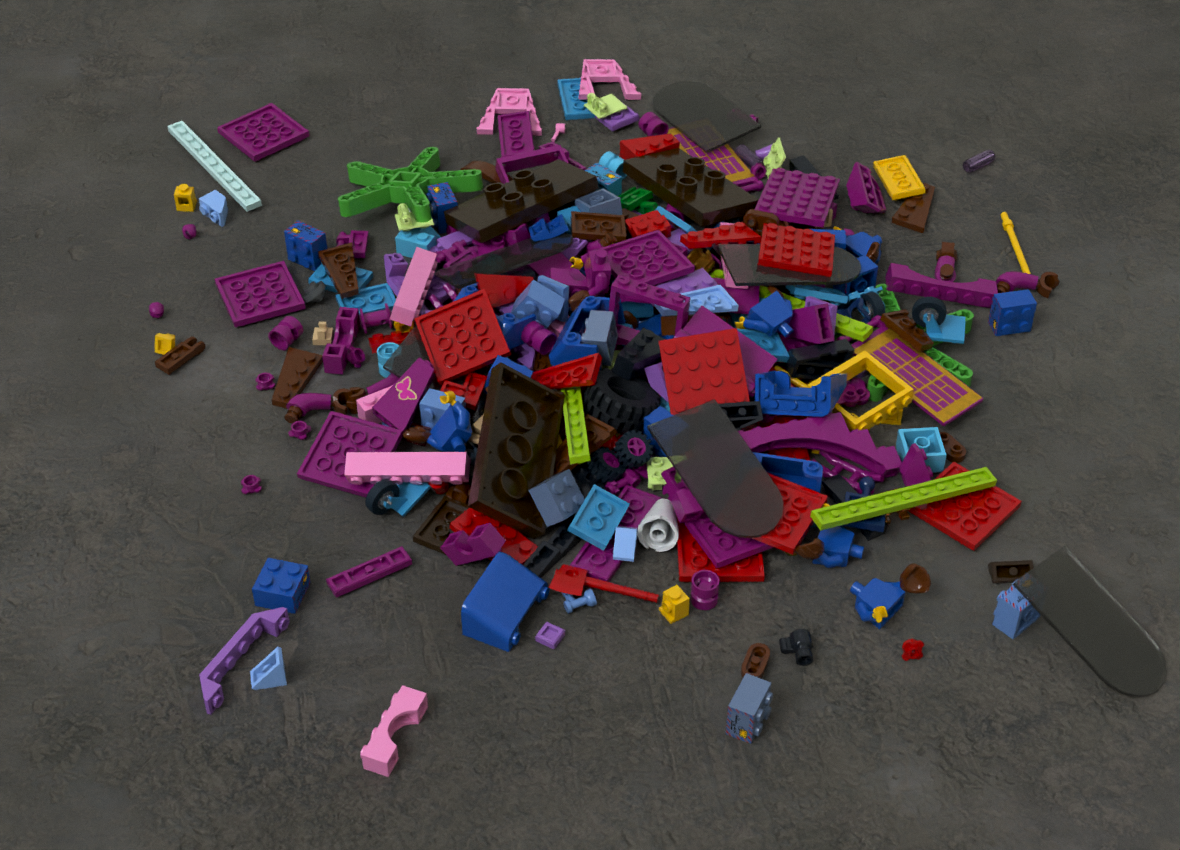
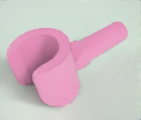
[551,123,565,142]

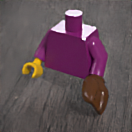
[568,249,611,312]

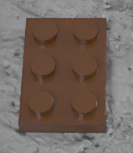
[571,211,626,243]

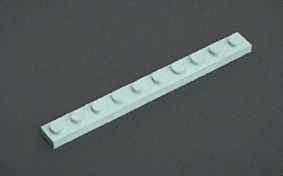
[167,121,262,212]

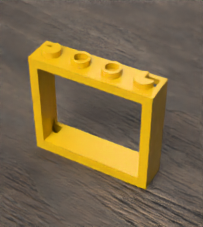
[807,350,914,431]

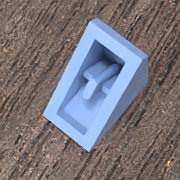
[613,526,638,562]
[250,647,287,690]

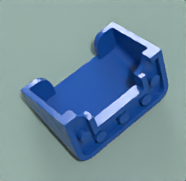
[755,371,847,417]
[738,452,823,493]
[461,551,550,652]

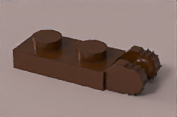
[155,336,206,375]

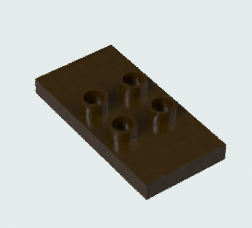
[623,148,759,226]
[444,159,599,243]
[468,363,565,539]

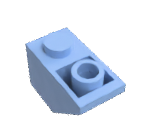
[199,190,228,227]

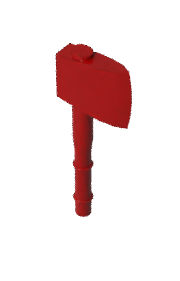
[548,564,659,603]

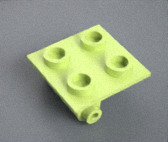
[584,93,627,119]
[763,137,786,178]
[395,203,434,231]
[646,456,686,491]

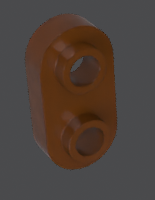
[743,209,780,230]
[939,432,966,463]
[741,643,770,679]

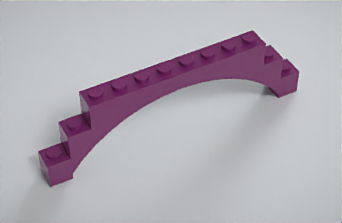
[671,412,902,523]

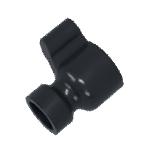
[779,629,814,666]

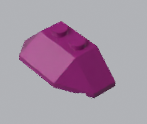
[846,161,886,214]

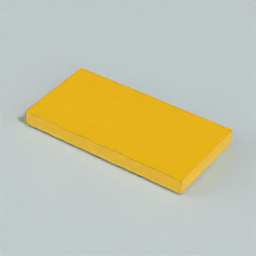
[873,155,926,200]

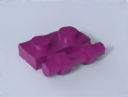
[336,230,369,259]
[436,240,483,281]

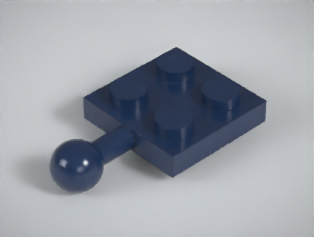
[842,476,886,532]

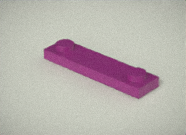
[326,546,412,598]

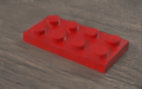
[449,507,538,565]

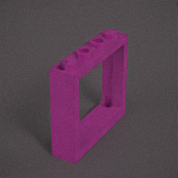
[496,145,568,184]
[609,275,691,345]

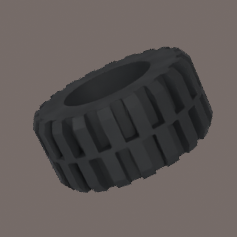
[582,368,661,435]

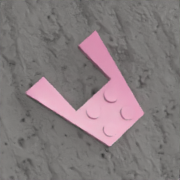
[578,59,642,100]
[476,88,542,136]

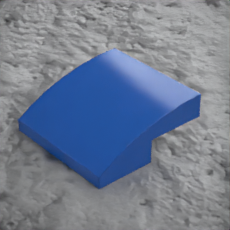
[529,214,569,241]

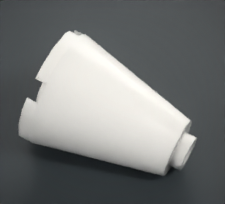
[637,499,679,552]

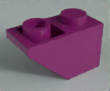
[899,443,933,487]

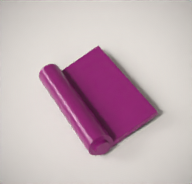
[674,305,777,398]

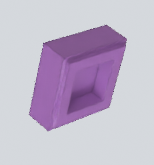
[535,622,565,649]

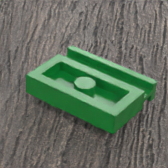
[618,187,653,211]

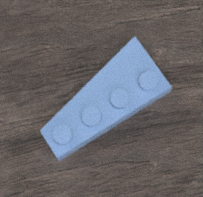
[654,285,739,316]

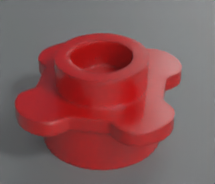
[902,639,924,661]

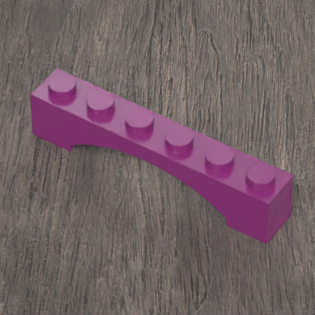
[885,263,998,308]

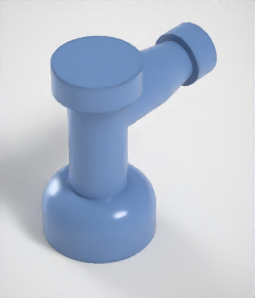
[561,589,597,614]

